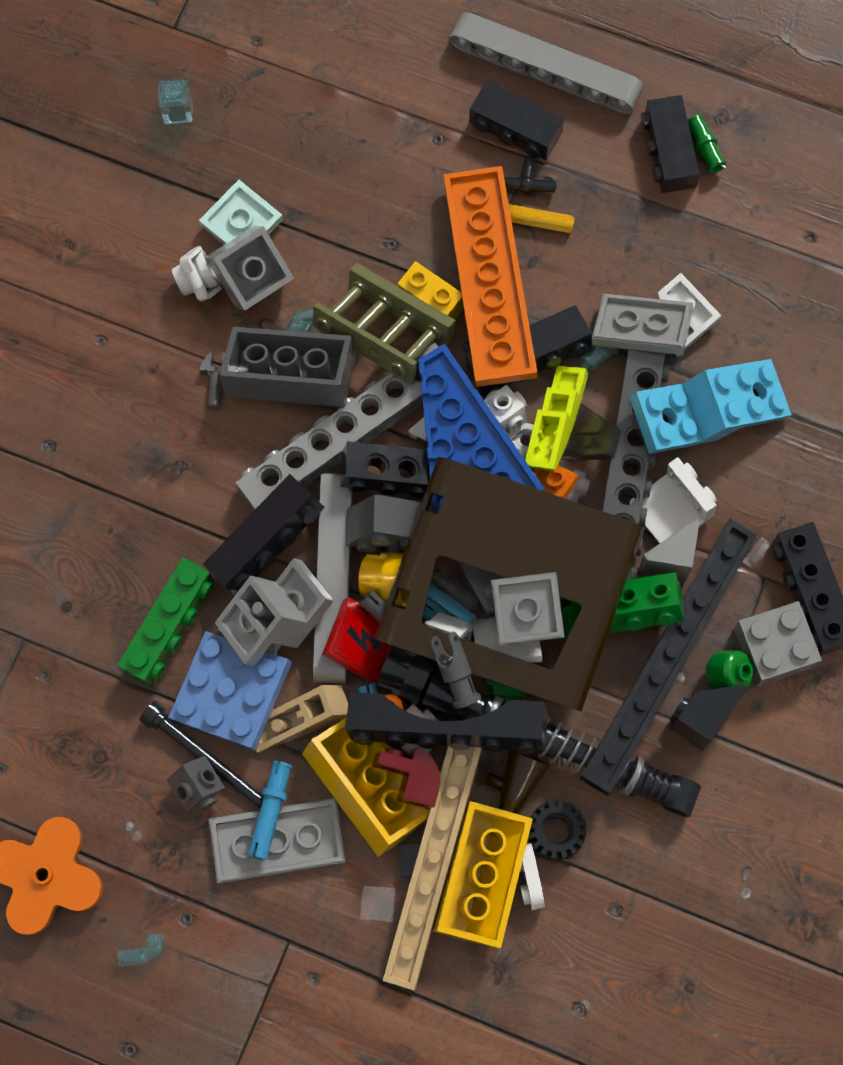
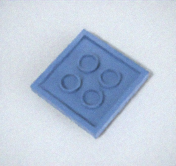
[168,631,292,751]

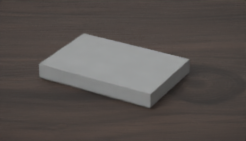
[592,293,693,355]

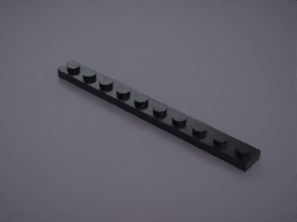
[579,519,757,796]

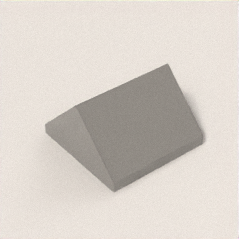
[638,520,699,583]

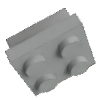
[215,558,334,667]

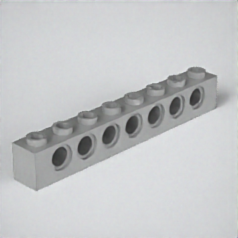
[235,343,438,511]

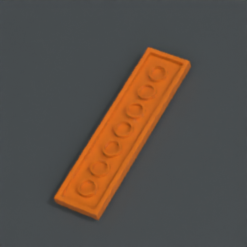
[443,166,537,387]

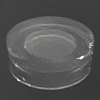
[743,536,770,567]

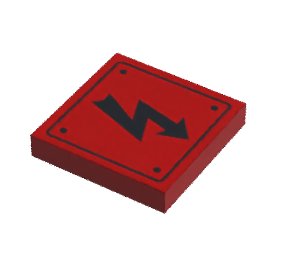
[322,597,392,683]

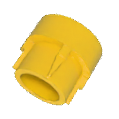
[358,552,410,607]

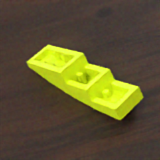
[525,366,588,471]

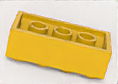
[302,718,430,858]
[432,801,533,949]

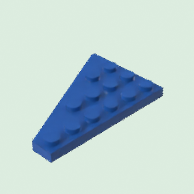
[418,343,545,559]

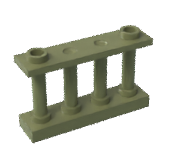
[313,263,456,385]

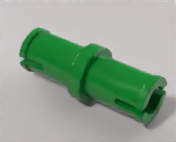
[688,114,727,174]

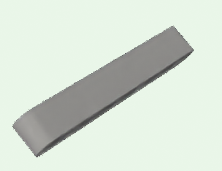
[448,12,644,114]
[313,473,353,684]

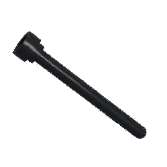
[139,701,264,808]

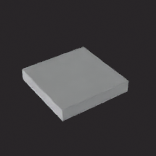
[491,572,564,646]

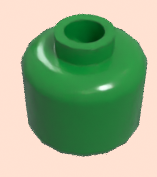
[705,651,754,689]

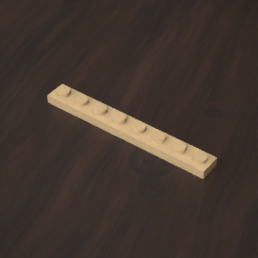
[383,746,483,990]

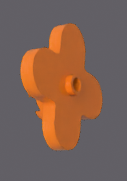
[0,817,103,935]

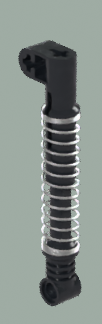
[419,673,702,818]

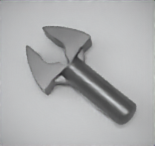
[199,351,225,409]

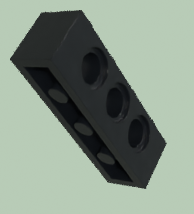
[340,441,430,499]

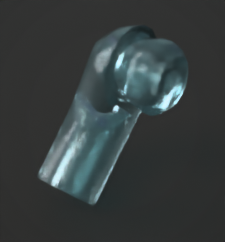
[287,308,313,332]
[117,934,166,966]

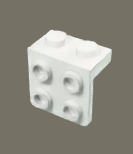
[630,457,717,544]

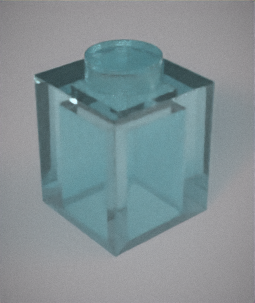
[158,79,193,124]

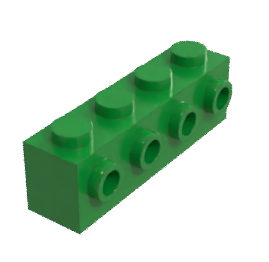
[117,557,214,688]
[558,572,685,641]

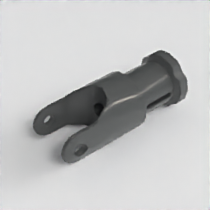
[431,631,482,709]

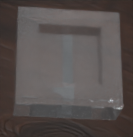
[360,886,396,922]

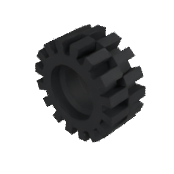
[528,800,587,861]

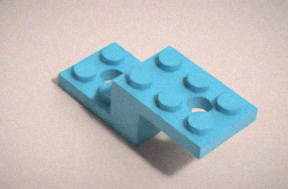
[629,359,792,454]

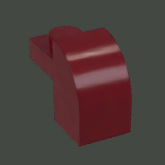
[372,747,440,809]

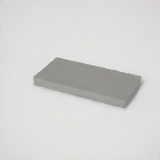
[209,798,346,884]

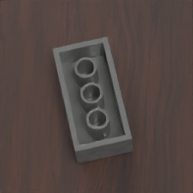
[219,327,356,407]

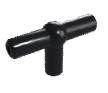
[504,157,556,193]

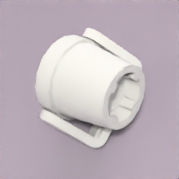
[172,246,222,301]

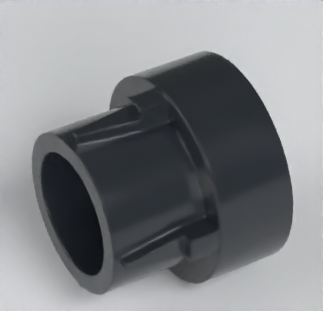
[378,646,438,707]

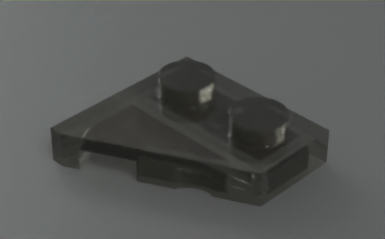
[562,404,622,461]

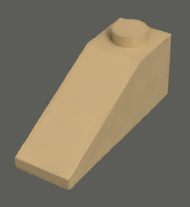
[256,685,348,753]

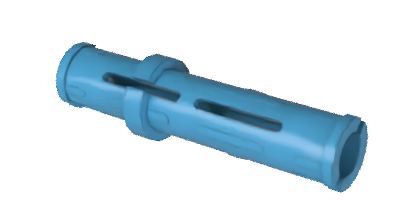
[247,761,293,861]

